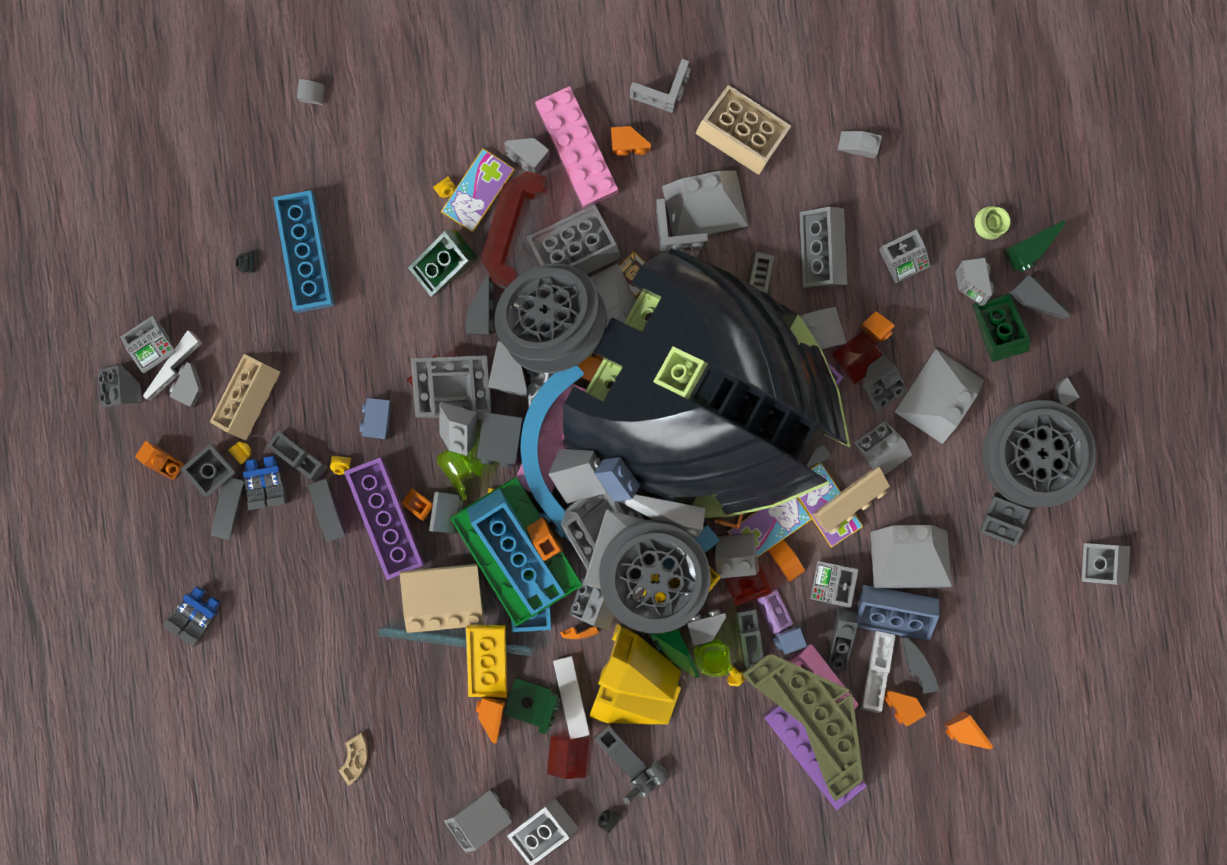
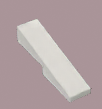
[143,330,202,400]
[860,631,895,713]
[553,656,589,739]

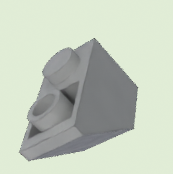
[169,362,203,408]

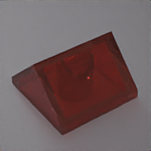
[832,331,882,385]
[724,564,772,606]
[547,735,589,779]

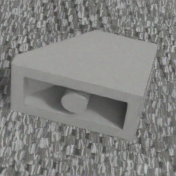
[837,131,882,159]

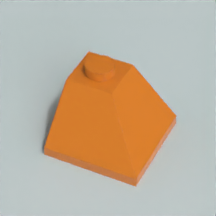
[476,697,506,744]
[944,711,993,749]

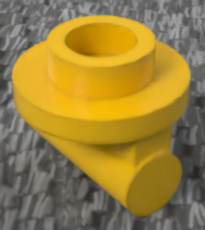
[433,176,455,198]
[228,442,251,464]
[330,456,352,475]
[727,664,746,686]

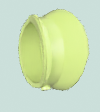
[975,206,1010,240]

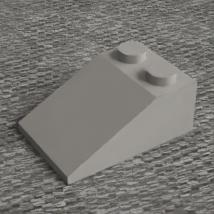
[507,798,579,865]

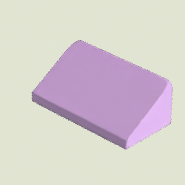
[756,589,793,634]

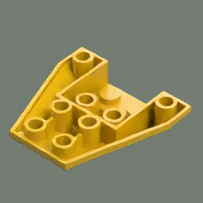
[598,623,681,702]
[589,685,681,724]

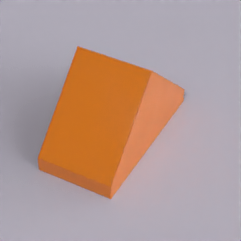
[401,488,433,521]
[768,539,805,582]

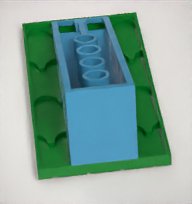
[450,476,583,626]

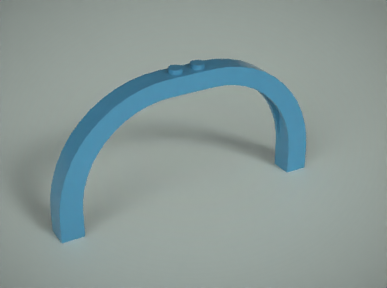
[521,365,720,574]

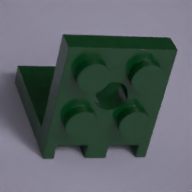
[503,677,561,734]

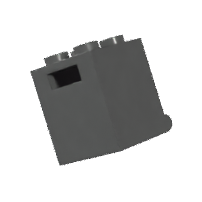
[477,411,524,468]

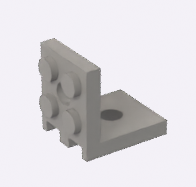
[630,59,691,113]
[656,199,708,251]

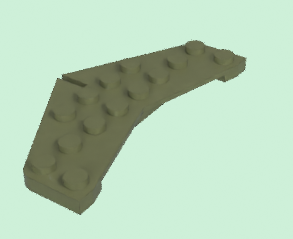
[742,654,863,801]

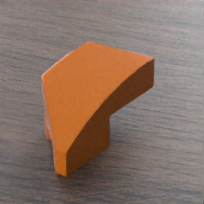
[560,626,599,639]

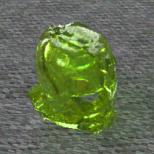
[437,449,484,501]
[694,638,732,677]

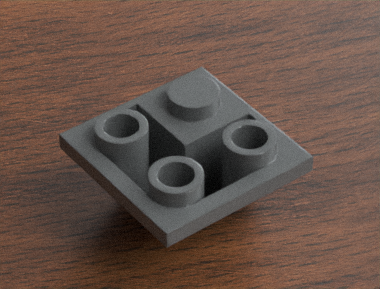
[863,355,907,412]
[98,365,142,408]

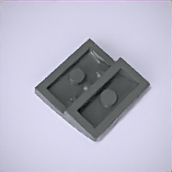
[980,495,1030,546]

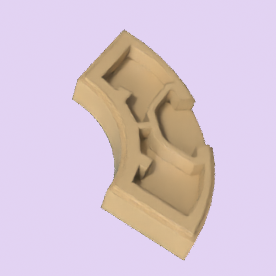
[339,732,368,786]

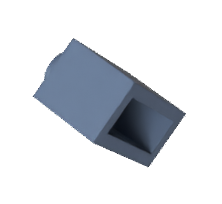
[360,398,392,440]
[594,457,640,502]
[773,625,807,654]

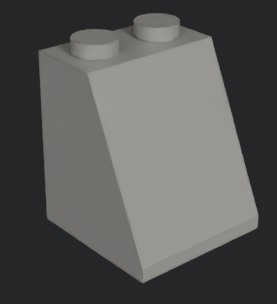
[488,341,528,397]
[549,449,607,503]
[444,790,512,853]

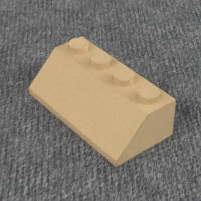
[210,354,280,440]
[812,467,890,533]

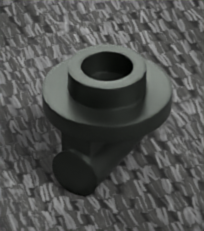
[235,253,254,273]
[598,810,620,833]

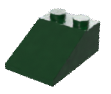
[1004,220,1066,272]
[408,229,478,297]
[973,294,1030,362]
[650,628,700,678]

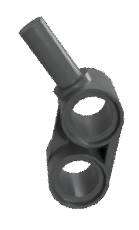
[623,760,670,804]

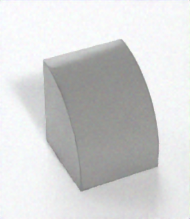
[297,79,325,105]
[1054,378,1079,406]

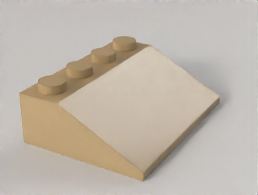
[695,85,791,175]
[400,564,484,633]

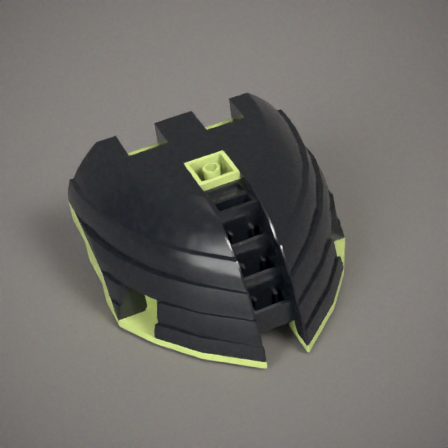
[563,248,850,518]

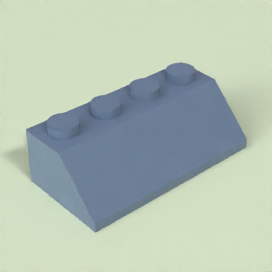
[857,585,939,641]

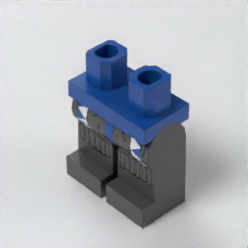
[243,456,288,510]
[163,587,221,647]

